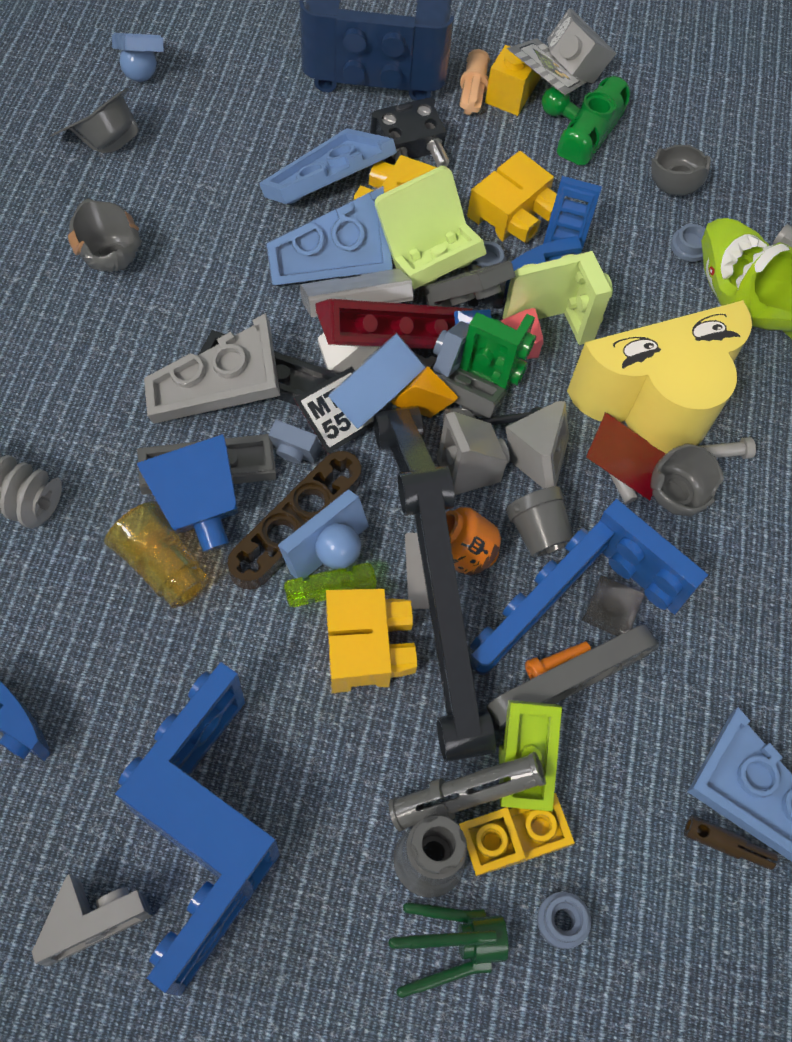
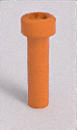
[525,642,591,680]

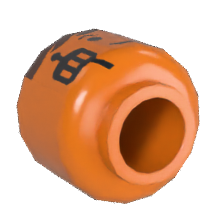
[445,507,501,576]

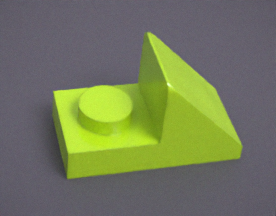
[499,700,562,812]

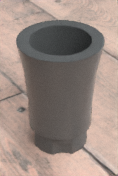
[394,816,467,898]

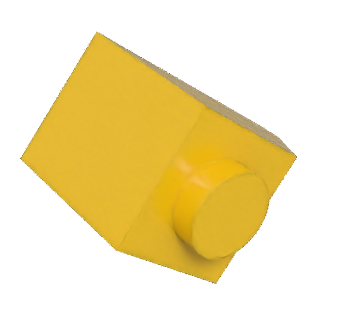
[485,45,541,116]

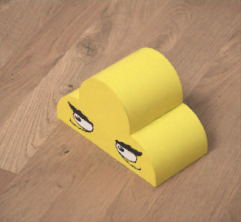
[567,300,752,454]

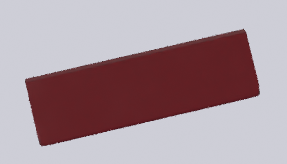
[315,299,473,349]

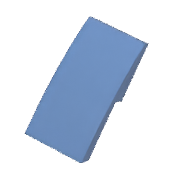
[328,333,425,429]

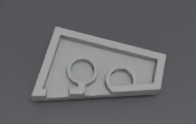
[144,313,280,424]

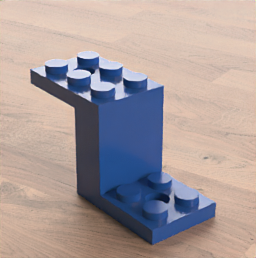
[115,662,280,996]

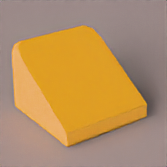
[390,366,458,418]

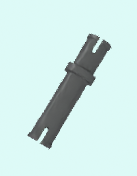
[388,752,546,832]

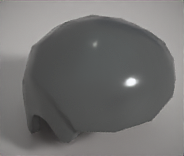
[651,145,711,196]
[650,443,724,517]

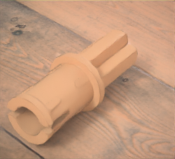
[460,49,490,115]

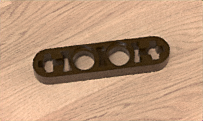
[227,451,361,590]

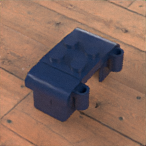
[299,0,455,101]

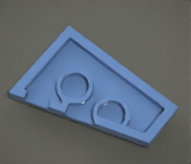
[266,186,392,285]

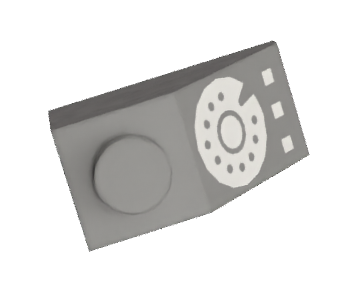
[547,8,616,84]

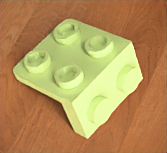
[374,166,487,289]
[502,251,613,345]

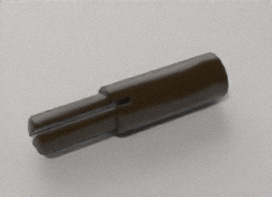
[684,815,778,870]

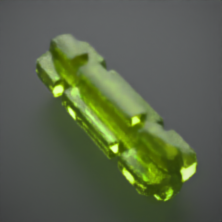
[284,563,377,608]

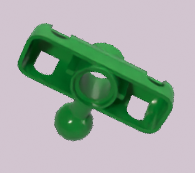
[541,76,631,165]

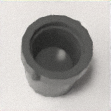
[506,486,574,558]

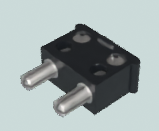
[370,97,449,167]

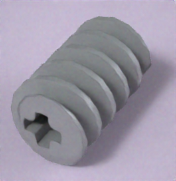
[0,453,62,529]

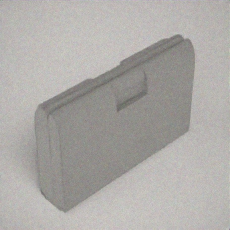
[300,268,413,318]

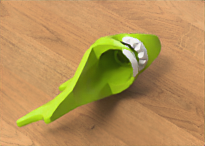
[701,218,792,339]

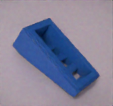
[543,176,602,254]

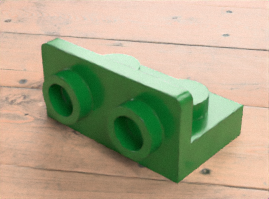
[460,312,536,391]

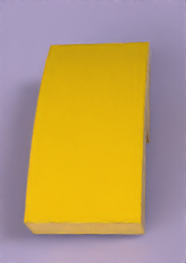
[459,793,575,876]

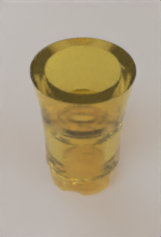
[104,501,209,609]

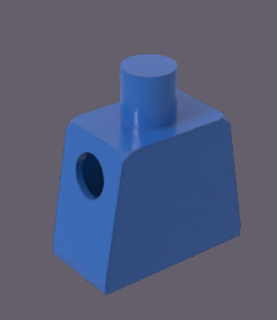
[137,434,238,552]

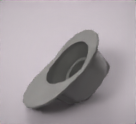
[50,88,139,153]

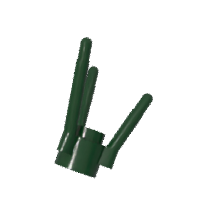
[388,902,509,998]

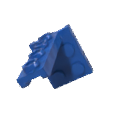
[470,498,708,675]

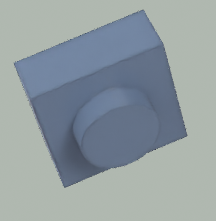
[433,321,469,377]
[268,419,322,464]

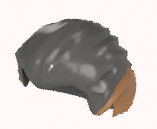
[68,198,142,273]

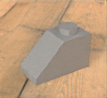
[437,412,509,495]

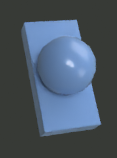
[112,33,164,82]
[278,489,369,582]

